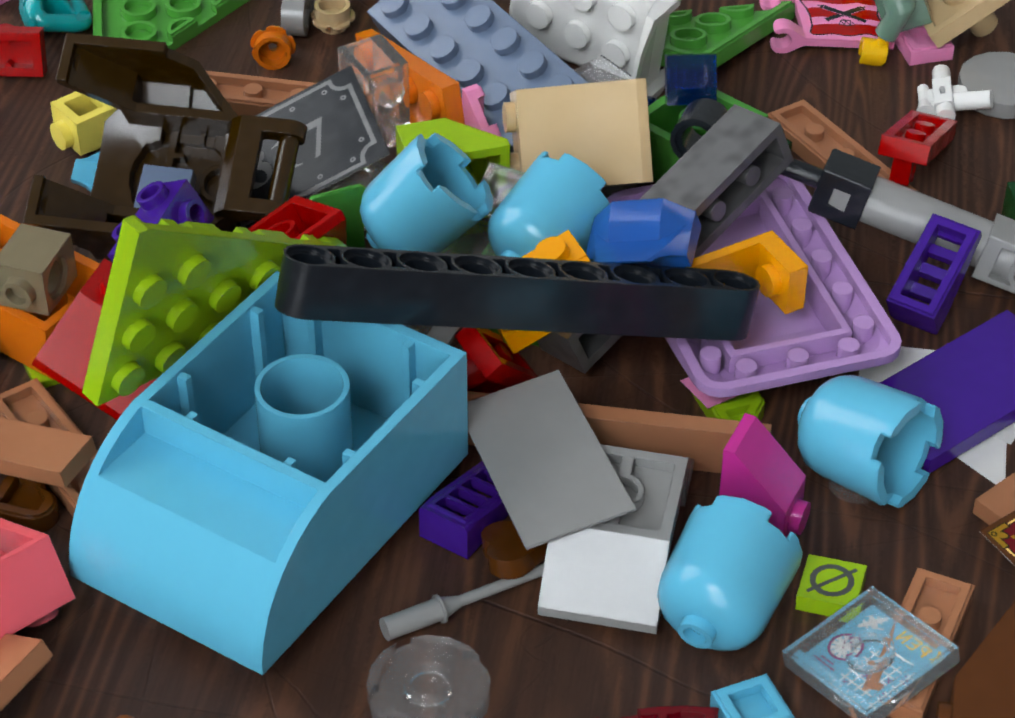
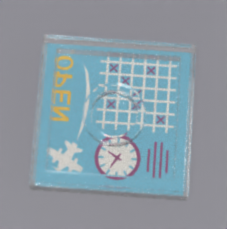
[782,586,960,718]

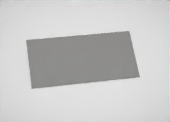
[468,370,637,550]

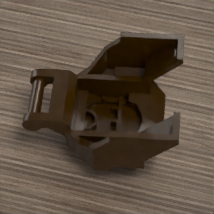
[23,33,307,261]

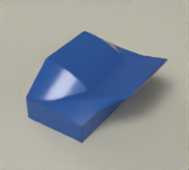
[586,198,702,267]

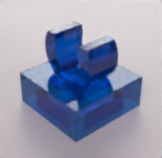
[665,53,717,106]

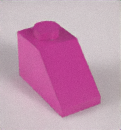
[719,413,811,538]

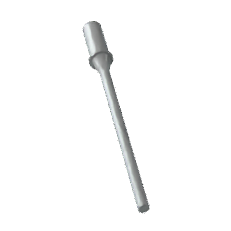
[379,563,544,641]

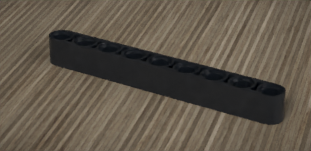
[274,244,761,341]

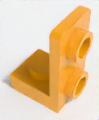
[686,230,808,314]

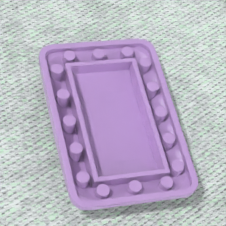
[607,174,902,398]

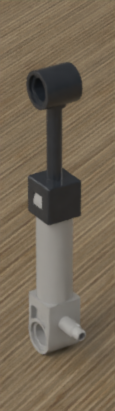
[670,98,1015,294]

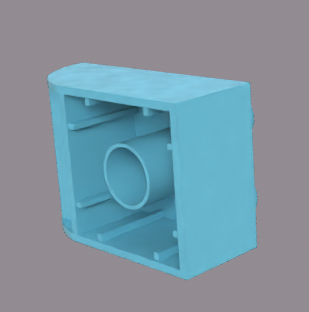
[69,271,468,675]

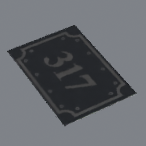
[236,65,390,229]

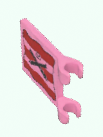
[759,0,895,54]

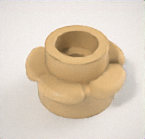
[311,0,355,35]

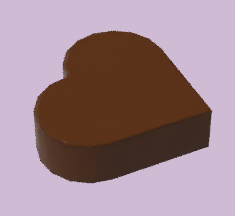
[0,475,59,532]
[481,521,547,580]

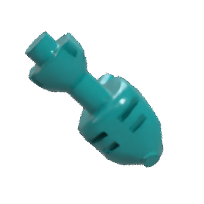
[19,0,93,33]

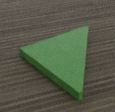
[93,0,250,50]
[661,1,795,76]

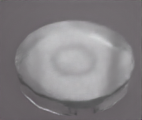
[366,635,491,718]

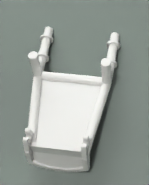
[509,0,682,105]

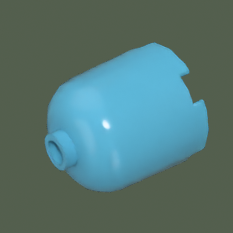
[360,133,494,253]
[488,151,610,257]
[797,375,943,508]
[657,495,803,652]

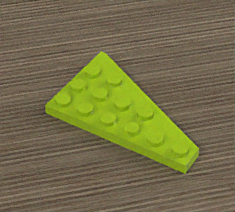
[82,215,347,406]

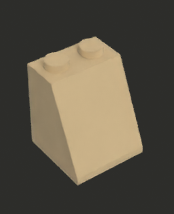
[502,78,653,187]

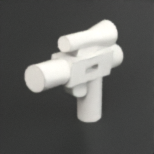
[916,64,994,120]

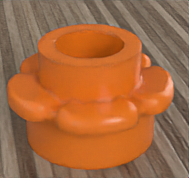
[250,25,296,70]

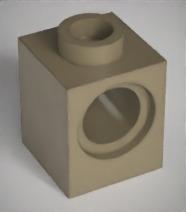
[0,223,78,316]

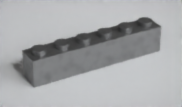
[537,104,794,374]

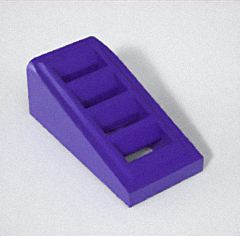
[886,213,982,335]
[419,461,509,560]

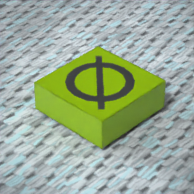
[795,554,867,621]

